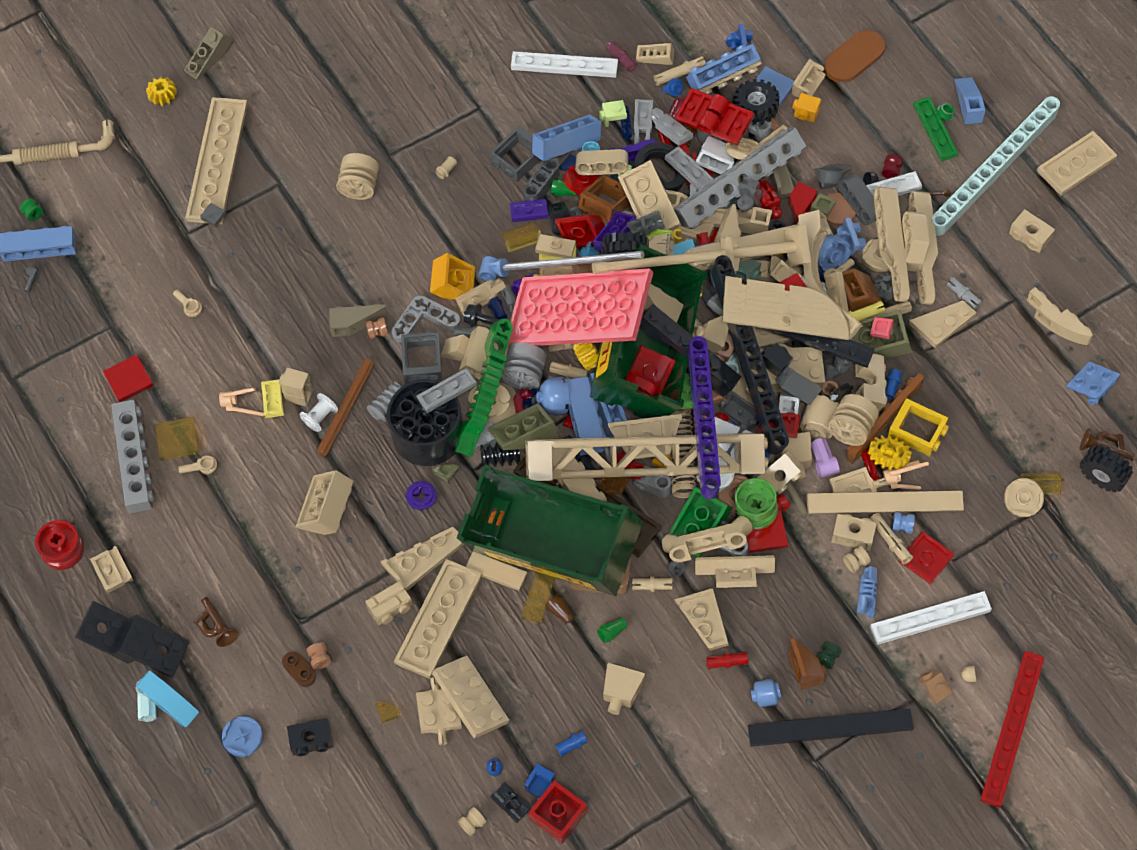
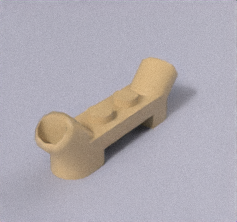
[662,516,753,562]

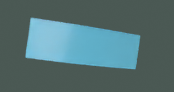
[136,671,199,727]

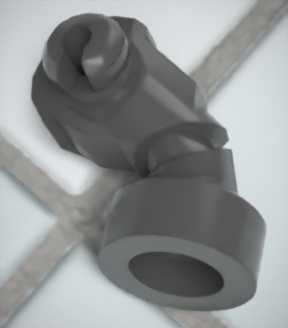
[823,356,853,382]

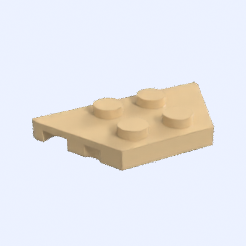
[607,414,682,460]

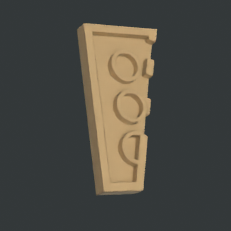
[380,527,464,591]

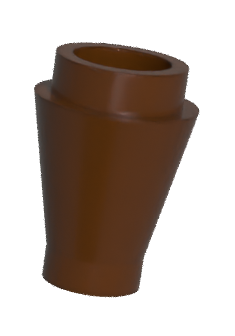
[546,594,575,624]

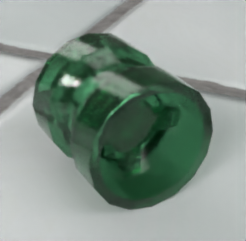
[816,641,842,669]

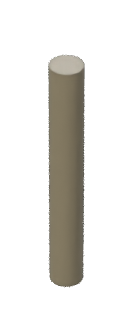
[777,470,808,517]

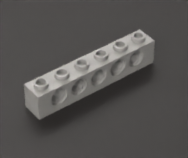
[111,400,154,514]

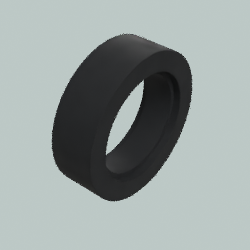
[631,142,686,192]

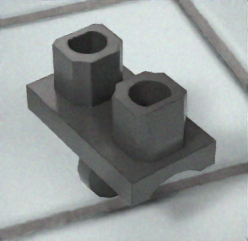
[627,210,665,236]

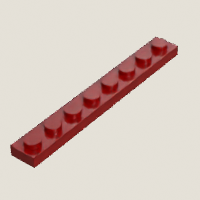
[980,651,1045,808]

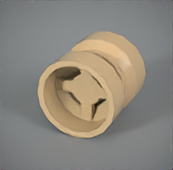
[843,546,871,573]
[458,807,487,837]

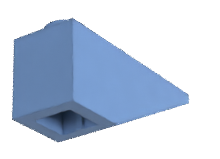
[954,77,985,125]

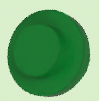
[937,103,954,120]

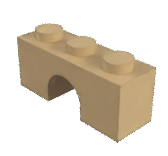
[855,354,887,411]

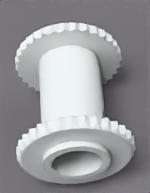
[300,393,338,432]

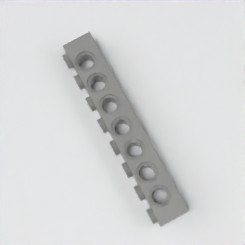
[674,127,806,228]

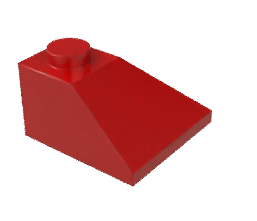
[555,214,605,247]

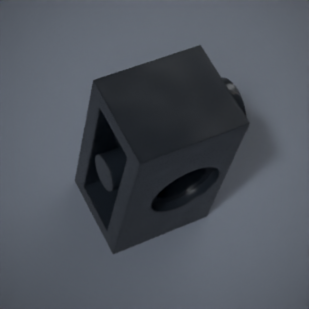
[287,718,333,757]

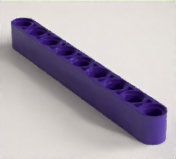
[688,336,721,499]

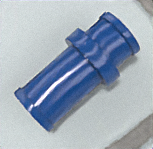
[885,369,902,400]
[555,731,588,757]

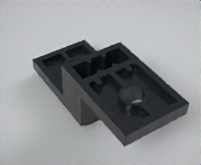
[74,601,189,678]

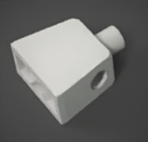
[695,136,734,174]

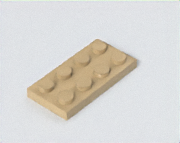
[1037,131,1117,196]
[618,160,682,237]
[432,656,509,739]

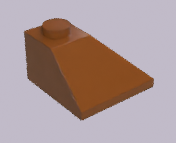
[788,638,827,690]

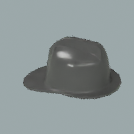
[814,164,852,188]

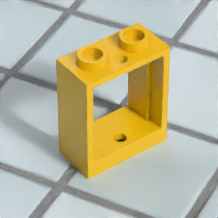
[888,398,949,457]

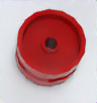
[35,520,84,570]

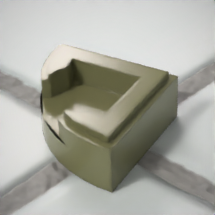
[432,463,460,483]

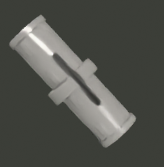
[946,277,982,310]

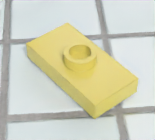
[261,379,284,418]

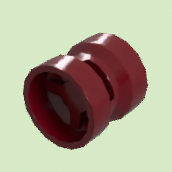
[881,154,903,179]

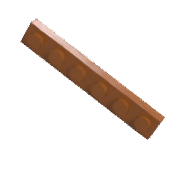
[847,373,925,465]

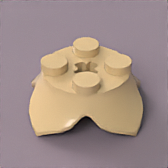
[468,383,516,424]

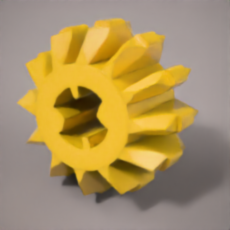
[146,76,177,107]
[573,343,599,371]

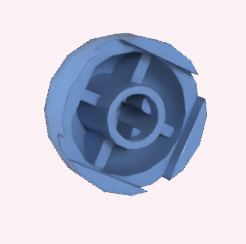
[818,235,851,271]
[536,377,570,415]

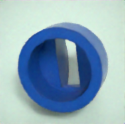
[486,758,503,776]

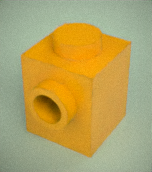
[792,93,821,123]

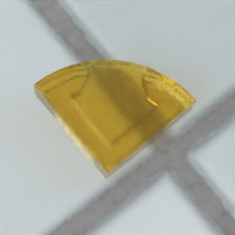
[374,702,401,724]

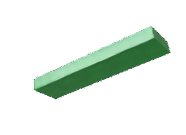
[913,97,958,162]

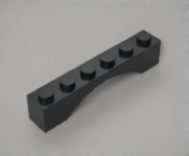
[639,304,742,397]

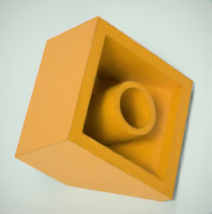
[430,253,475,300]

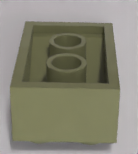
[851,310,912,358]
[488,403,559,450]

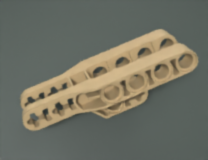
[874,186,938,305]

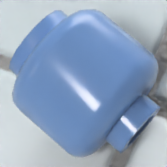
[750,679,781,708]

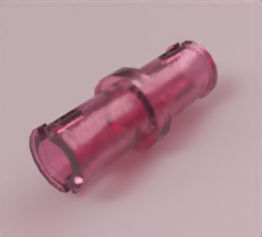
[606,41,637,72]

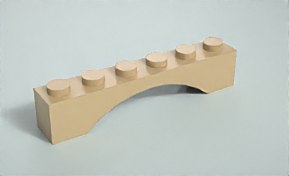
[666,190,772,234]
[797,210,836,303]

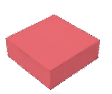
[870,317,894,339]

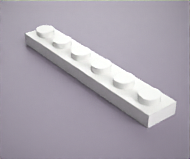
[511,51,618,78]
[870,591,992,645]

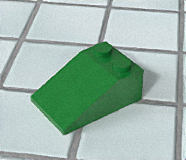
[668,487,734,557]

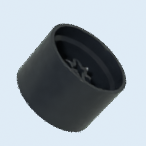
[387,379,463,466]

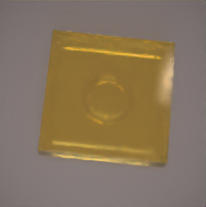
[155,417,199,460]

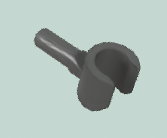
[25,265,40,292]

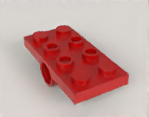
[674,88,755,146]

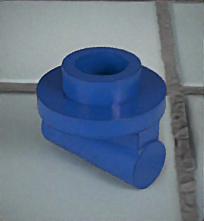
[662,78,683,96]

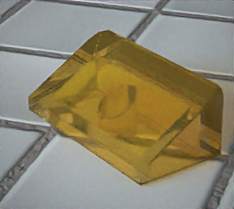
[501,222,541,252]

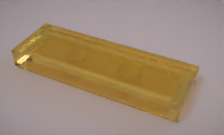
[521,572,555,624]

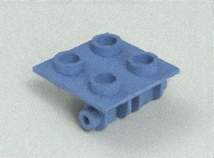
[1066,361,1120,405]

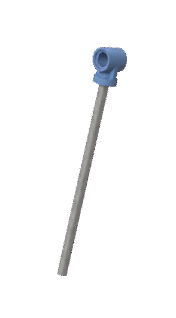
[478,251,644,281]

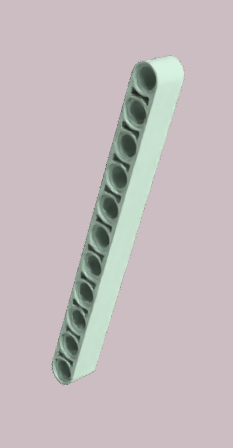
[932,96,1060,236]

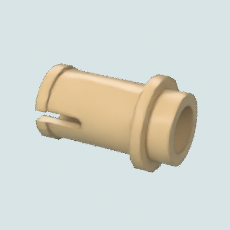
[436,156,457,179]

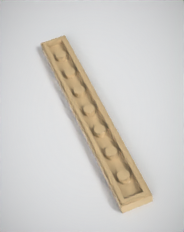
[807,491,964,514]

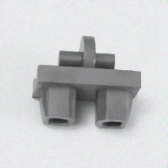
[737,178,763,211]

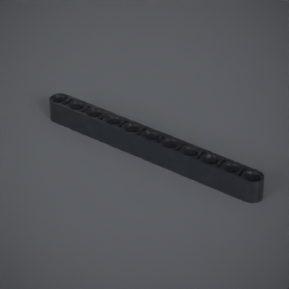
[710,255,789,455]

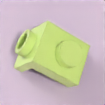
[599,100,627,127]

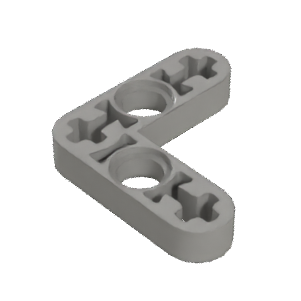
[392,296,460,343]

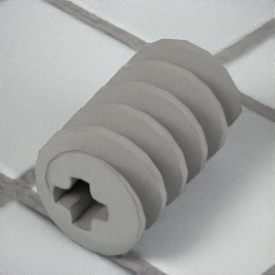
[367,381,402,422]

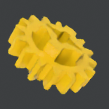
[868,435,912,470]

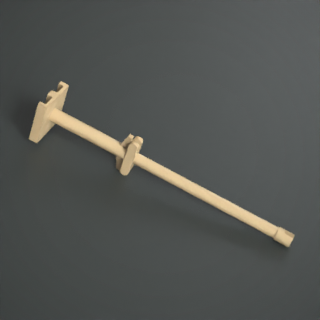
[592,225,811,274]

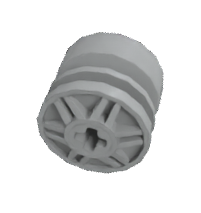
[501,342,547,390]

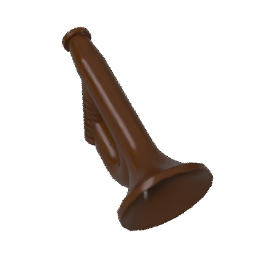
[1080,429,1135,461]
[193,597,238,647]

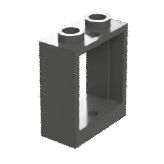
[490,125,541,182]
[401,331,442,384]

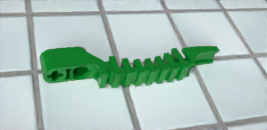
[455,319,513,458]

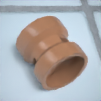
[366,317,388,340]
[306,642,332,670]

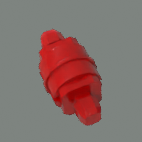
[758,179,782,219]

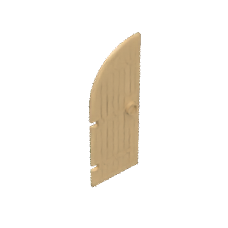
[722,276,850,340]

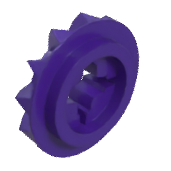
[406,481,437,511]

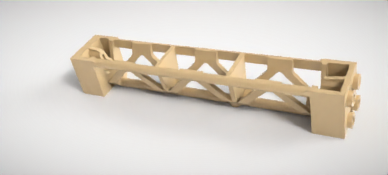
[525,433,768,481]

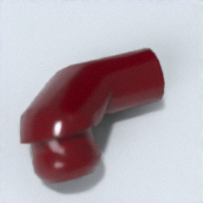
[513,388,532,414]

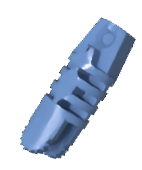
[857,566,878,618]

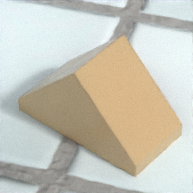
[441,334,469,362]

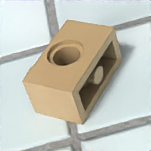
[1009,209,1055,254]
[757,450,804,494]
[832,514,877,551]

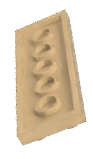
[394,559,482,679]

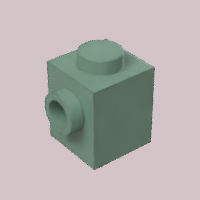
[735,259,761,282]

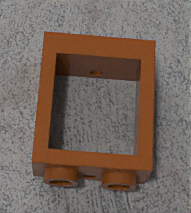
[578,174,631,223]

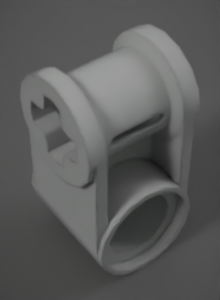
[633,466,672,498]

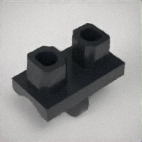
[490,782,531,824]

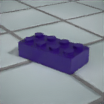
[593,211,637,251]

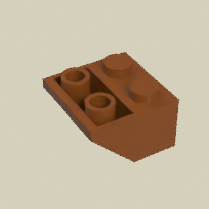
[842,269,884,312]

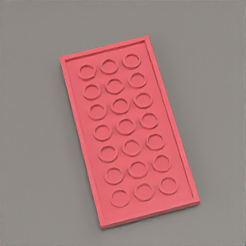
[507,268,653,347]

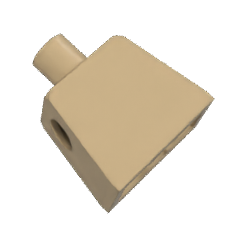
[775,432,812,479]
[603,663,645,715]

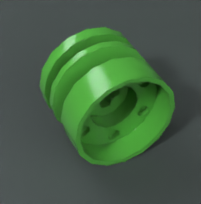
[735,478,778,529]

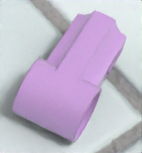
[811,438,840,478]

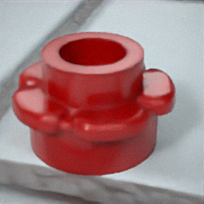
[777,494,791,512]

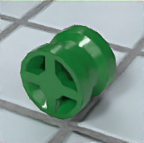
[20,198,43,221]

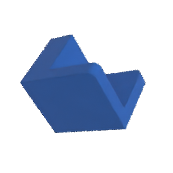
[524,764,555,798]

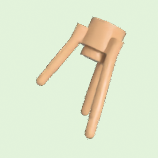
[219,388,264,416]
[883,460,929,490]

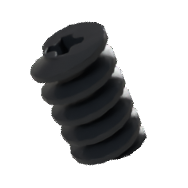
[480,443,521,468]

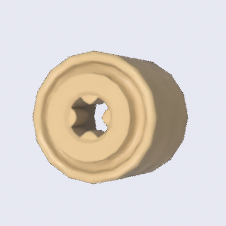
[800,395,839,439]

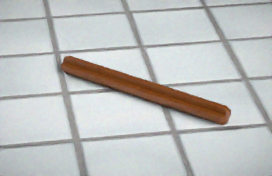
[317,359,374,456]

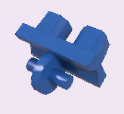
[725,24,755,52]

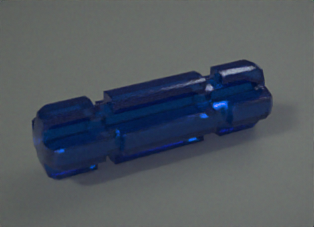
[621,106,632,139]

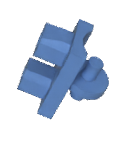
[835,218,866,256]

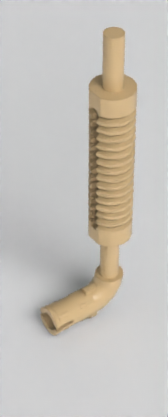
[0,120,115,165]

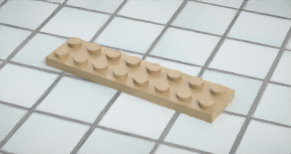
[185,97,248,225]

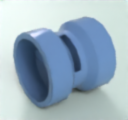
[892,512,915,534]

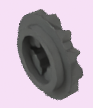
[874,272,894,300]

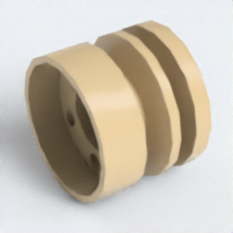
[336,153,379,200]
[828,394,879,446]

